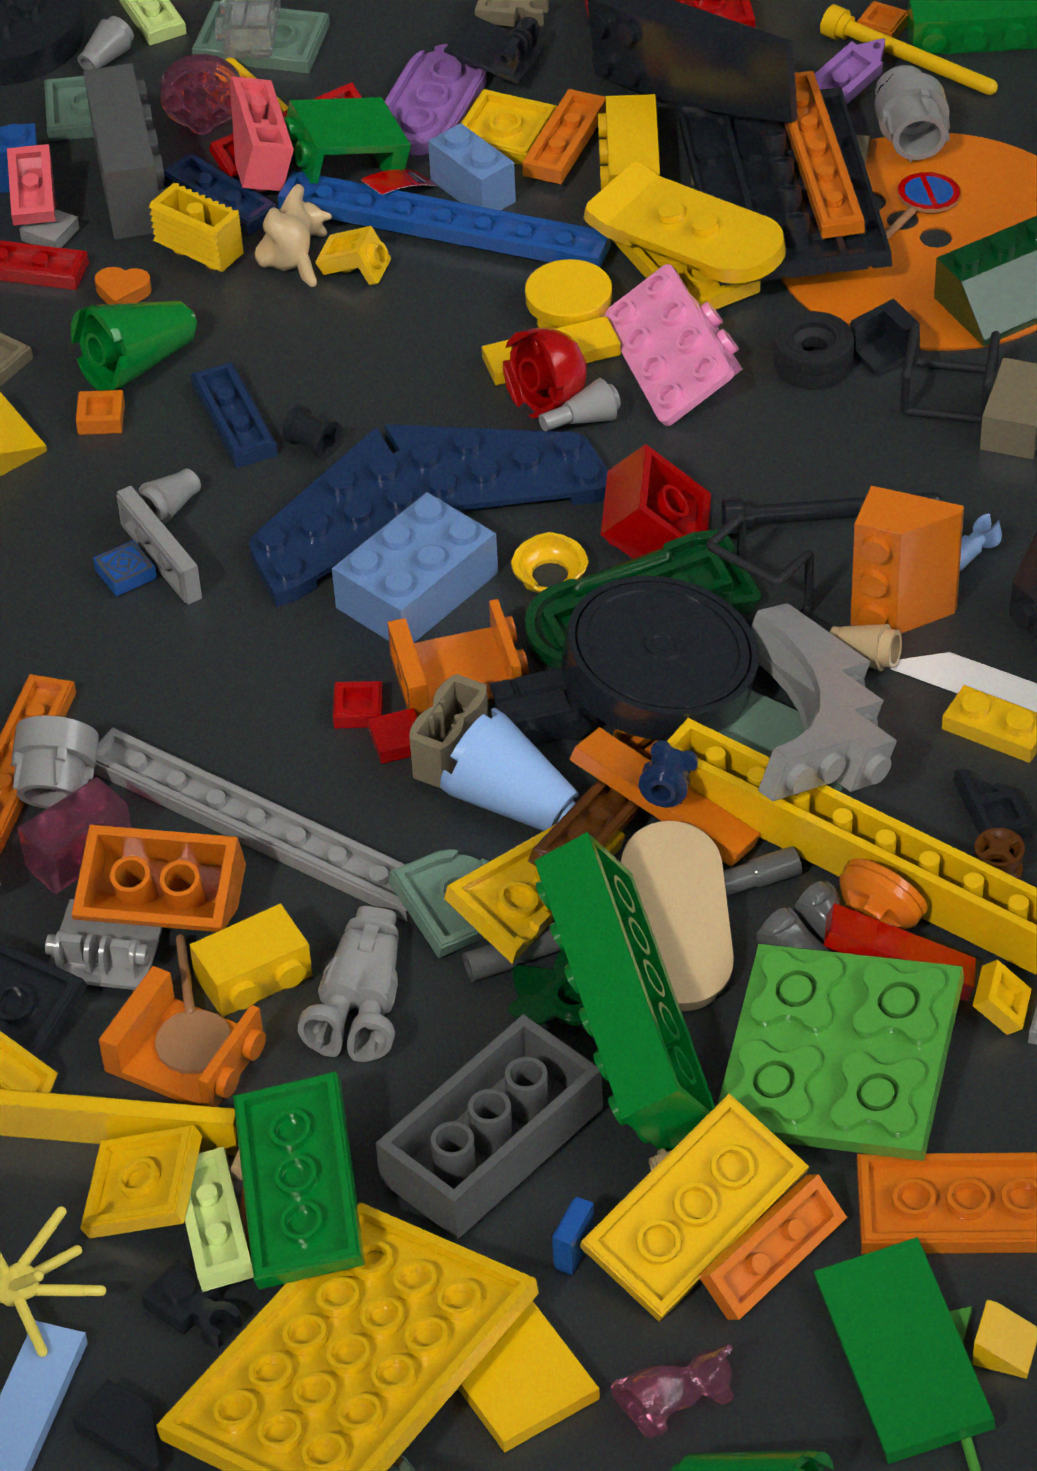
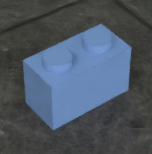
[428,123,516,210]

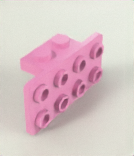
[604,264,742,426]

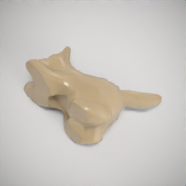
[255,184,332,287]

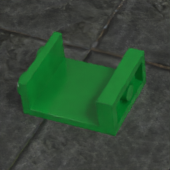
[284,97,411,183]

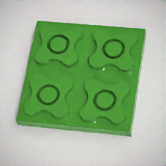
[718,944,964,1161]

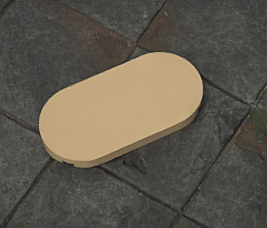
[621,821,734,1011]

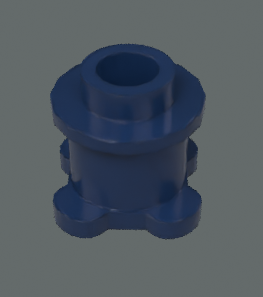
[638,740,698,808]

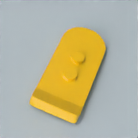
[583,161,786,284]

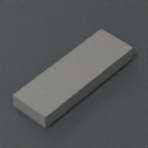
[116,486,202,605]

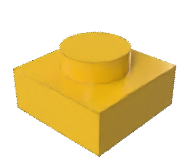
[973,959,1032,1035]

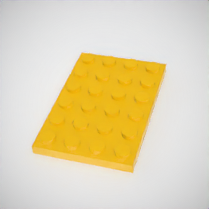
[156,1202,539,1471]

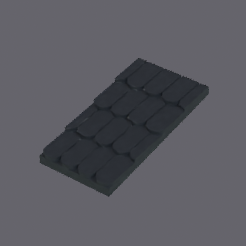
[677,87,892,286]

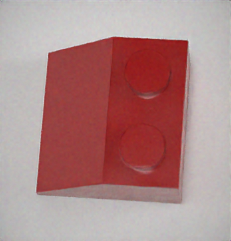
[600,444,711,559]

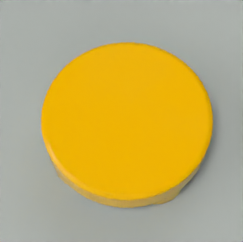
[525,259,612,329]

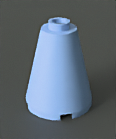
[440,708,579,831]

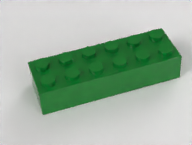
[534,832,715,1151]

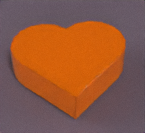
[95,267,152,304]

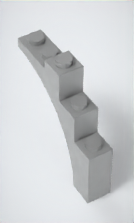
[751,603,897,801]

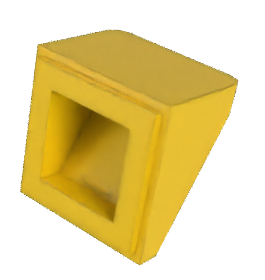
[972,1299,1037,1379]

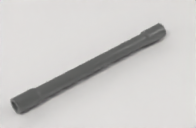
[462,846,802,982]

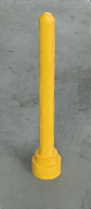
[820,4,998,95]

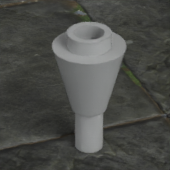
[538,378,621,432]

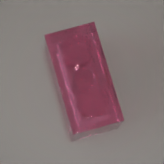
[18,777,131,894]

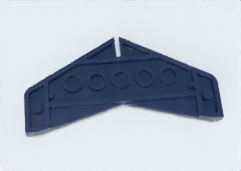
[249,424,608,607]

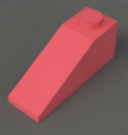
[230,76,294,192]

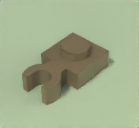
[475,0,549,27]

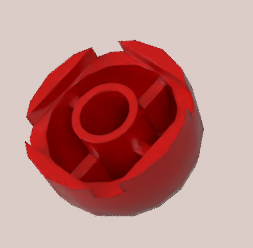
[503,327,587,418]

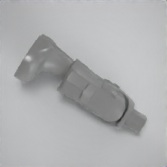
[298,906,399,1062]

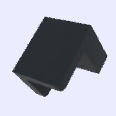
[850,298,920,376]

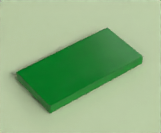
[233,1072,365,1290]
[814,1237,996,1464]

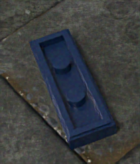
[163,153,278,236]
[191,362,278,468]

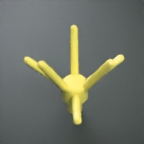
[0,1206,106,1357]

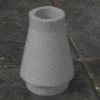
[77,16,134,70]
[138,468,201,524]

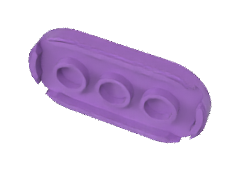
[385,44,487,155]

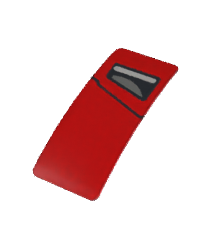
[361,169,438,195]

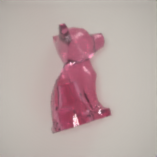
[611,1343,735,1438]

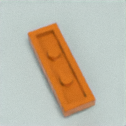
[522,89,606,185]
[698,1174,847,1320]

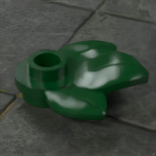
[508,950,584,1026]

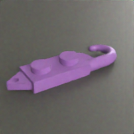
[815,38,885,104]

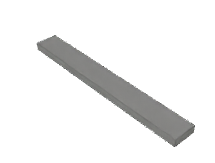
[94,727,411,922]

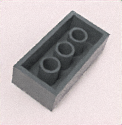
[83,63,166,240]
[376,1014,603,1240]

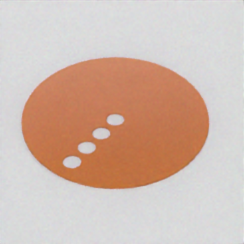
[781,133,1037,351]

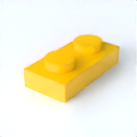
[942,685,1037,763]

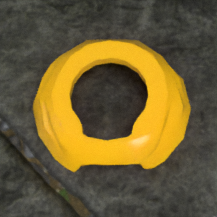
[511,532,589,593]

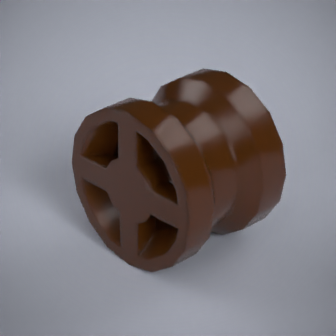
[974,828,1025,880]

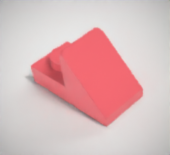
[7,144,57,226]

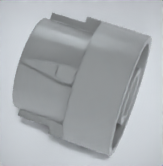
[875,72,950,162]
[11,715,99,810]

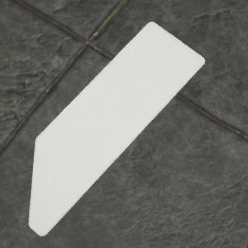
[890,652,1037,712]

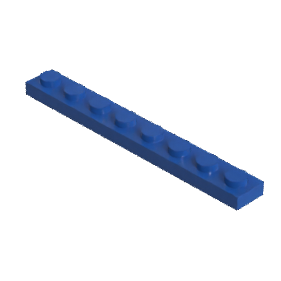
[278,170,612,267]

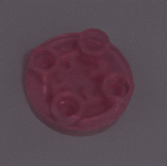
[160,54,240,135]

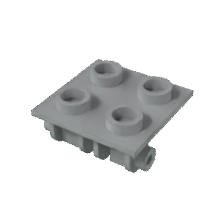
[45,899,163,990]

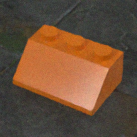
[850,485,964,634]
[71,825,246,932]

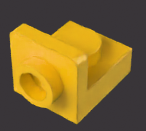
[315,226,391,285]

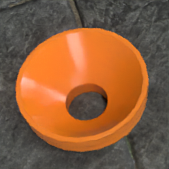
[839,858,928,930]

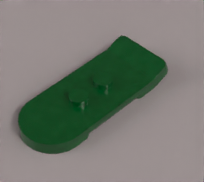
[525,530,761,669]

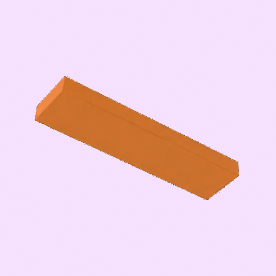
[569,727,761,867]

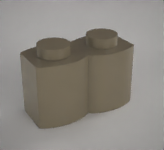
[410,674,489,788]

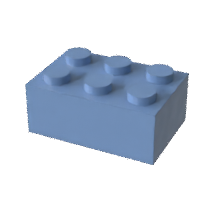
[332,492,498,642]

